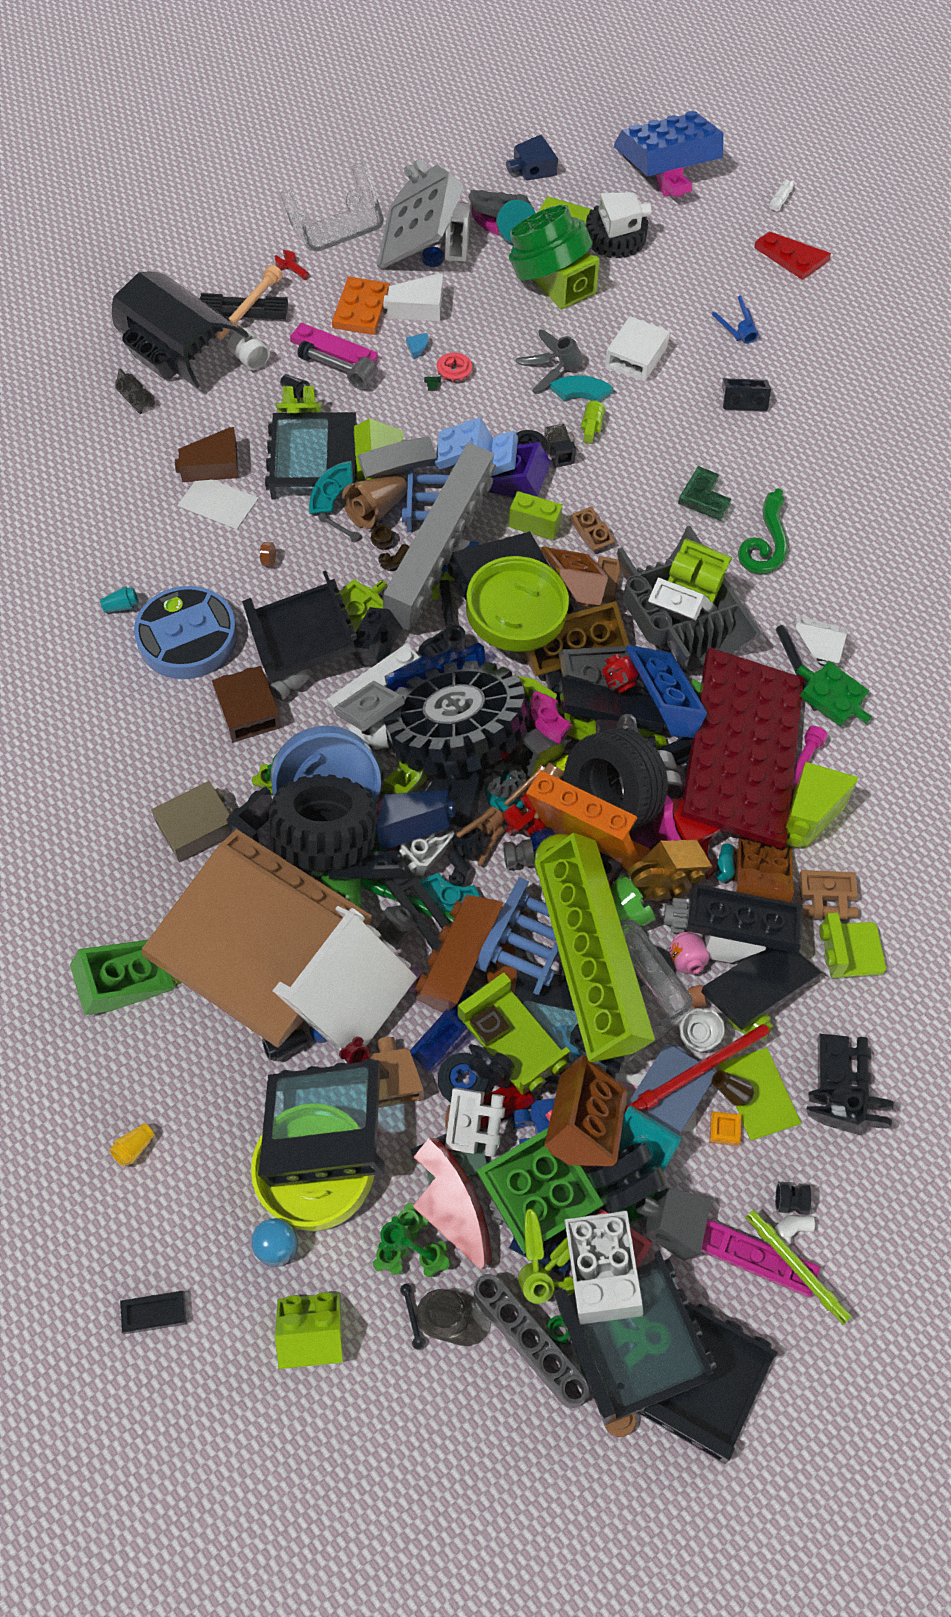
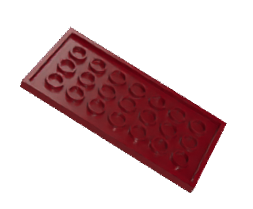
[681,647,804,849]

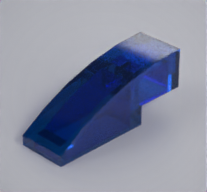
[410,989,474,1072]

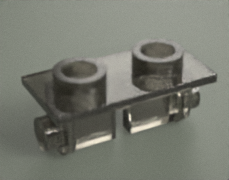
[115,369,155,414]

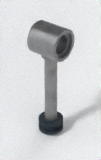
[297,340,378,390]

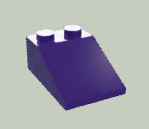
[485,442,551,498]

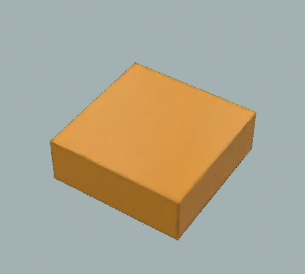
[709,1111,741,1146]

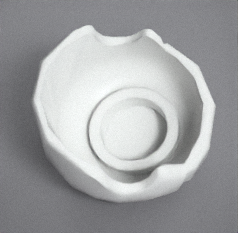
[679,1008,725,1052]

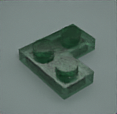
[678,466,732,521]

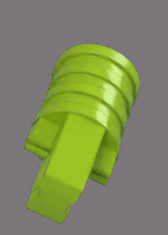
[580,401,606,444]

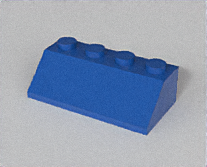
[626,645,707,738]

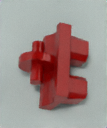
[502,793,546,836]

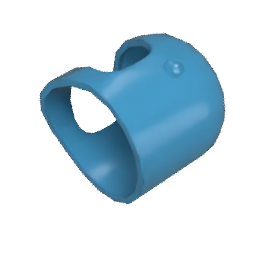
[251,1218,298,1267]

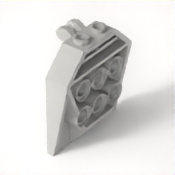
[377,159,464,270]

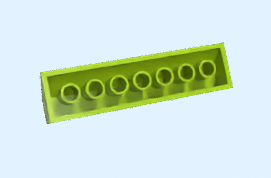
[535,832,655,1062]

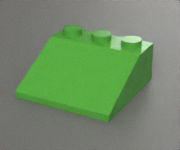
[476,1128,604,1254]

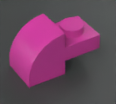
[656,167,692,196]

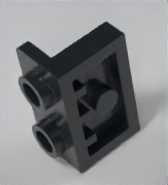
[722,378,771,411]

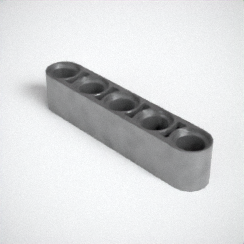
[473,1274,589,1409]

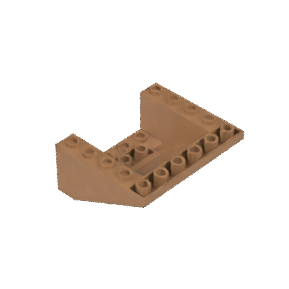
[142,829,372,1048]

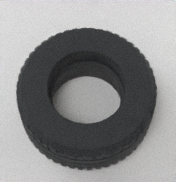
[564,727,668,832]

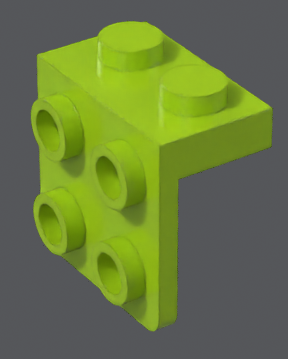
[819,913,886,978]

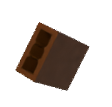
[212,666,282,743]

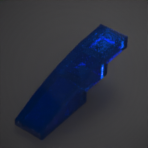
[385,642,486,692]

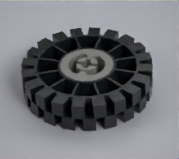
[384,661,530,775]

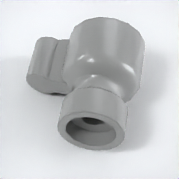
[269,669,310,701]

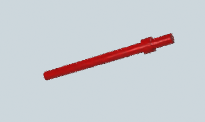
[624,1024,770,1114]

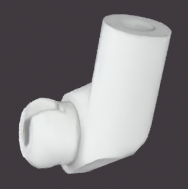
[774,1215,815,1246]

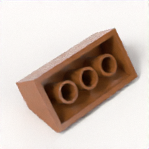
[414,895,503,1014]
[544,1054,628,1166]

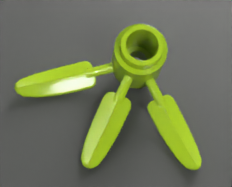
[518,1208,575,1304]

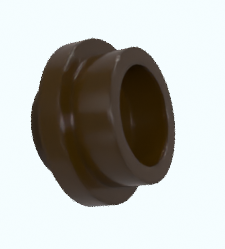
[371,525,395,548]

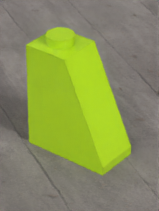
[354,418,404,481]

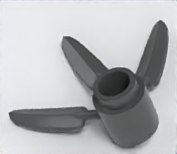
[515,329,583,393]

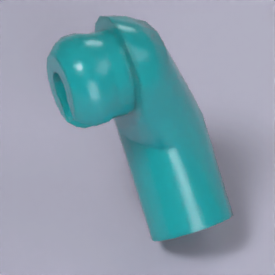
[716,843,735,882]

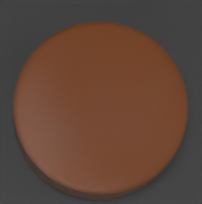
[260,542,276,567]

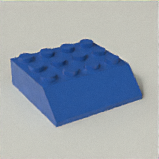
[614,111,724,176]

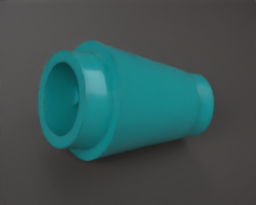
[100,586,139,613]

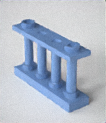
[402,461,464,533]
[475,877,559,995]

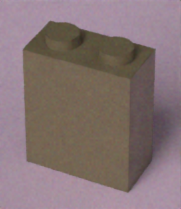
[151,781,233,863]

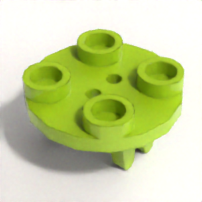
[276,386,322,413]

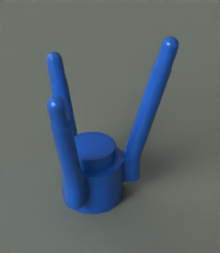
[712,295,759,344]

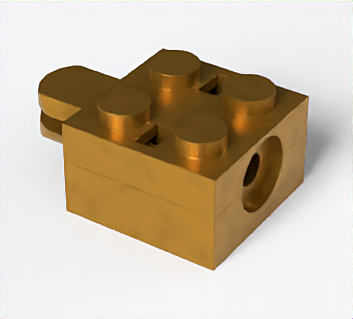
[627,840,713,901]

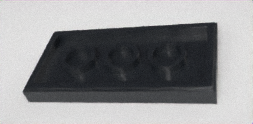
[558,677,665,732]
[686,883,803,953]
[701,947,822,1031]

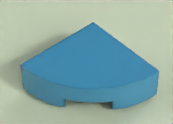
[406,333,428,358]

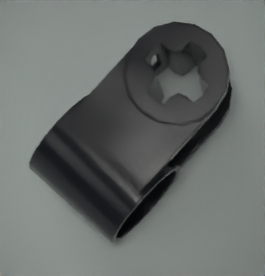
[418,625,466,670]

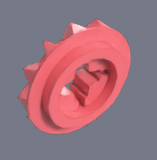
[437,352,472,382]

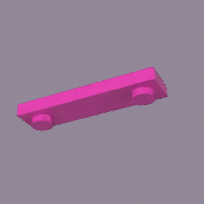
[290,322,378,364]
[701,1219,820,1298]

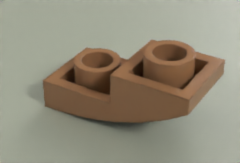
[570,506,615,552]

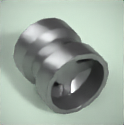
[503,839,534,869]

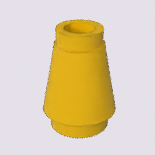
[109,1123,155,1167]

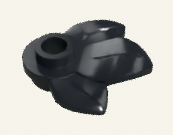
[468,1044,515,1088]

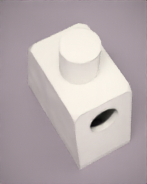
[599,192,652,238]

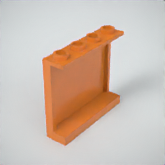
[526,770,650,870]

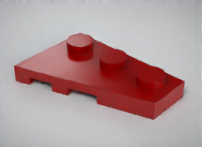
[754,231,831,280]

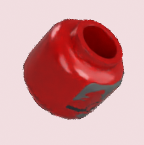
[601,653,639,694]

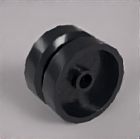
[587,1140,667,1213]

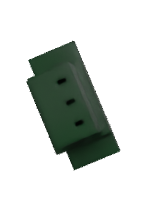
[424,377,441,391]

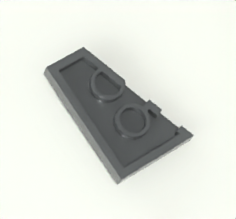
[468,190,531,218]

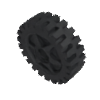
[586,205,648,258]

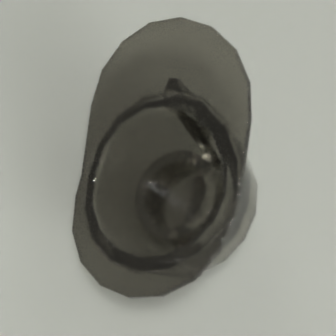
[416,1289,491,1346]

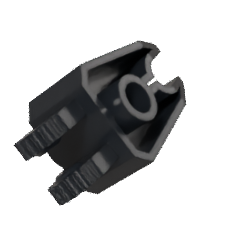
[806,1086,894,1135]

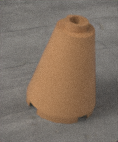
[342,474,408,529]

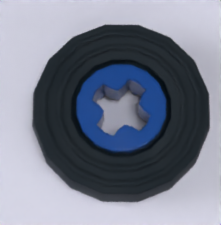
[437,1053,489,1103]

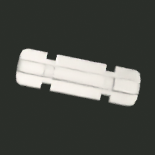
[769,179,794,212]

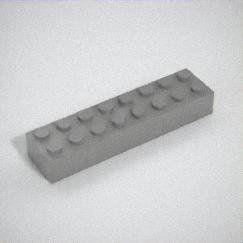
[383,442,496,631]

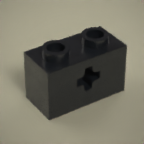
[352,607,402,667]

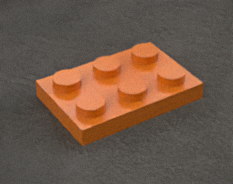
[332,276,390,335]

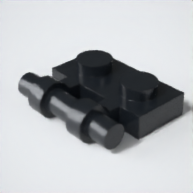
[818,1033,872,1091]

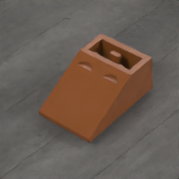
[732,838,794,903]

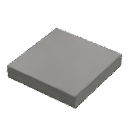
[333,681,404,732]

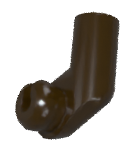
[378,544,410,570]

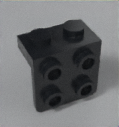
[226,787,272,843]

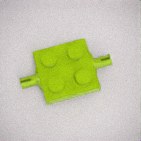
[336,579,388,633]

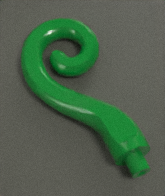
[738,488,788,574]

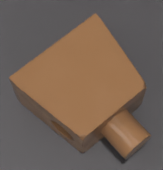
[367,1037,424,1108]

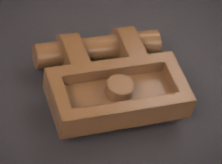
[799,870,858,920]

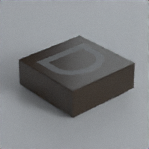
[470,1005,510,1046]

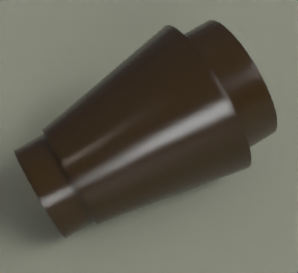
[712,1070,754,1106]

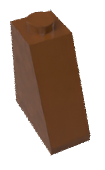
[175,427,239,482]

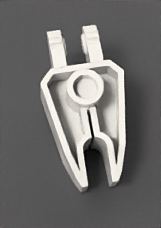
[392,830,454,876]

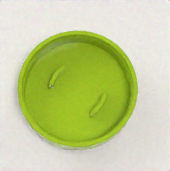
[466,556,569,652]

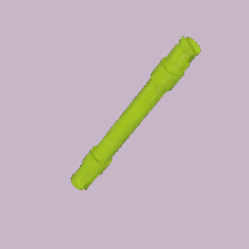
[745,1209,852,1326]

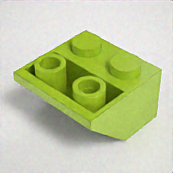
[275,1292,343,1369]

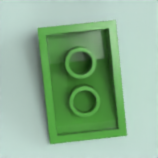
[70,940,175,1015]

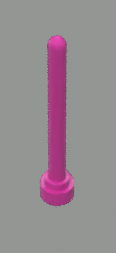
[791,726,828,795]

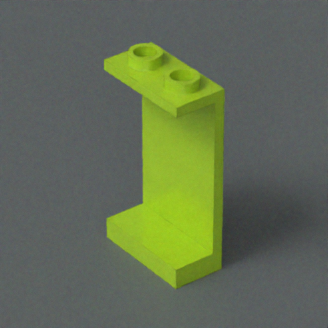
[458,973,570,1095]

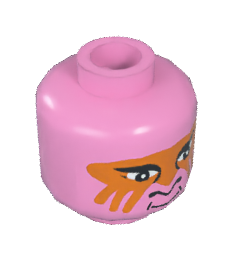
[669,932,710,975]

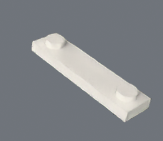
[326,644,422,720]

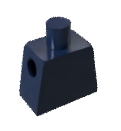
[506,135,558,181]

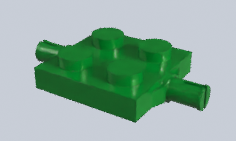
[796,661,872,727]

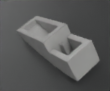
[357,436,437,479]

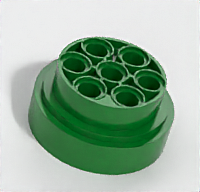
[509,205,593,280]

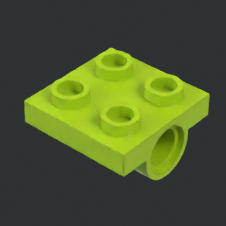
[668,538,732,604]

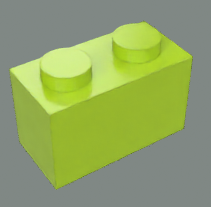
[509,491,563,540]

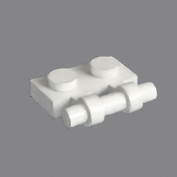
[445,1087,505,1157]

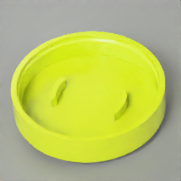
[251,1104,374,1231]

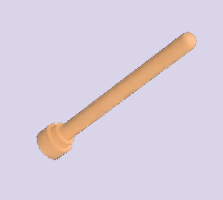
[216,265,283,339]

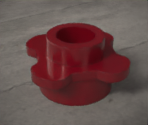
[339,1036,371,1064]

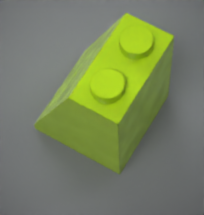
[532,253,600,310]
[786,762,858,848]

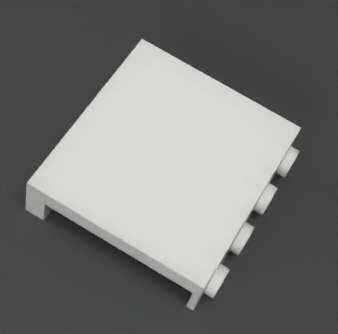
[273,906,417,1051]

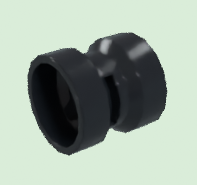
[775,1181,811,1215]

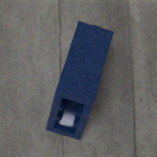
[376,790,456,849]

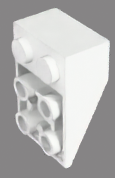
[565,1211,643,1325]

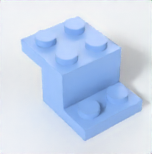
[435,417,518,476]

